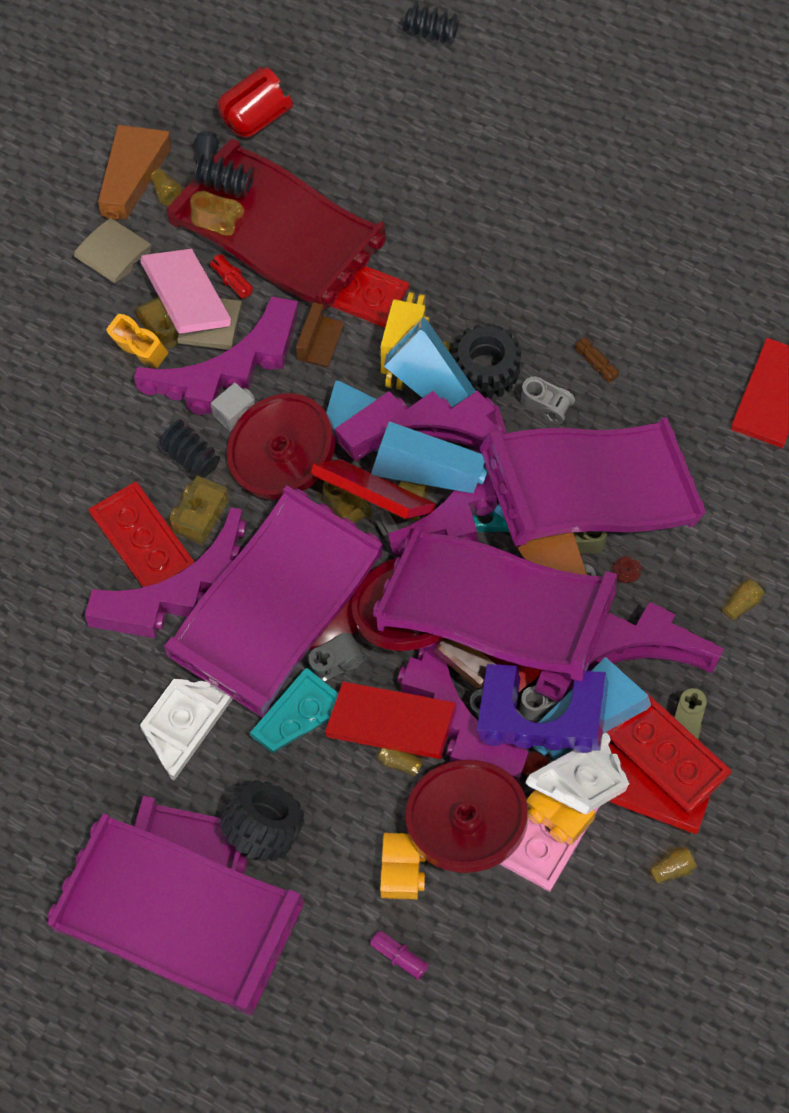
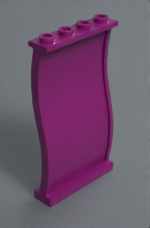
[479,418,706,546]
[164,485,382,718]
[373,526,617,681]
[47,813,305,1016]

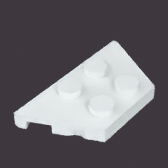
[140,679,232,781]
[525,732,629,814]

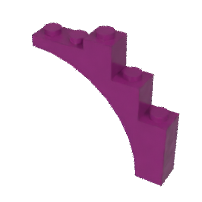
[134,296,299,415]
[335,391,505,461]
[388,405,507,557]
[85,508,247,638]
[535,602,724,703]
[397,639,528,784]

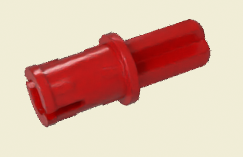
[210,254,253,299]

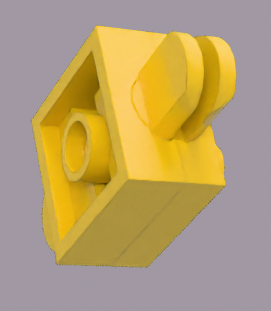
[381,292,430,390]

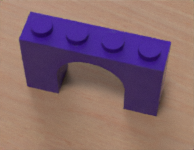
[477,664,608,753]

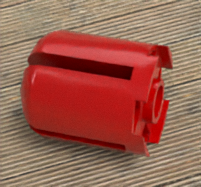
[218,66,293,139]

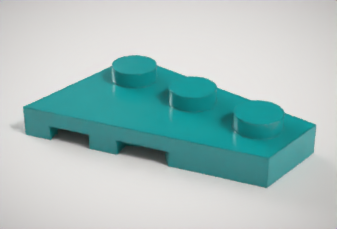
[249,668,339,754]

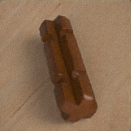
[575,337,619,383]

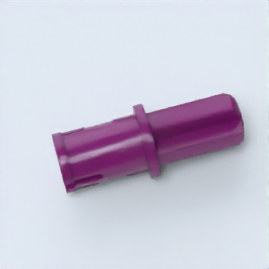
[370,931,429,980]

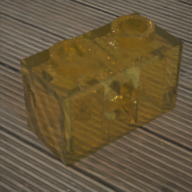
[170,476,229,546]

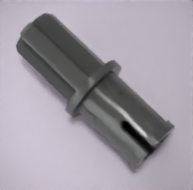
[361,498,399,541]

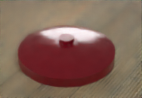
[227,393,336,499]
[352,558,444,651]
[406,760,528,873]

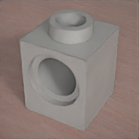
[211,383,255,432]

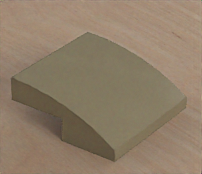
[74,218,152,283]
[178,298,242,350]

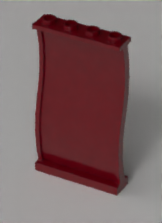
[167,138,386,310]

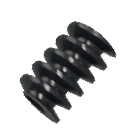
[403,2,459,46]
[194,153,254,198]
[160,419,221,480]

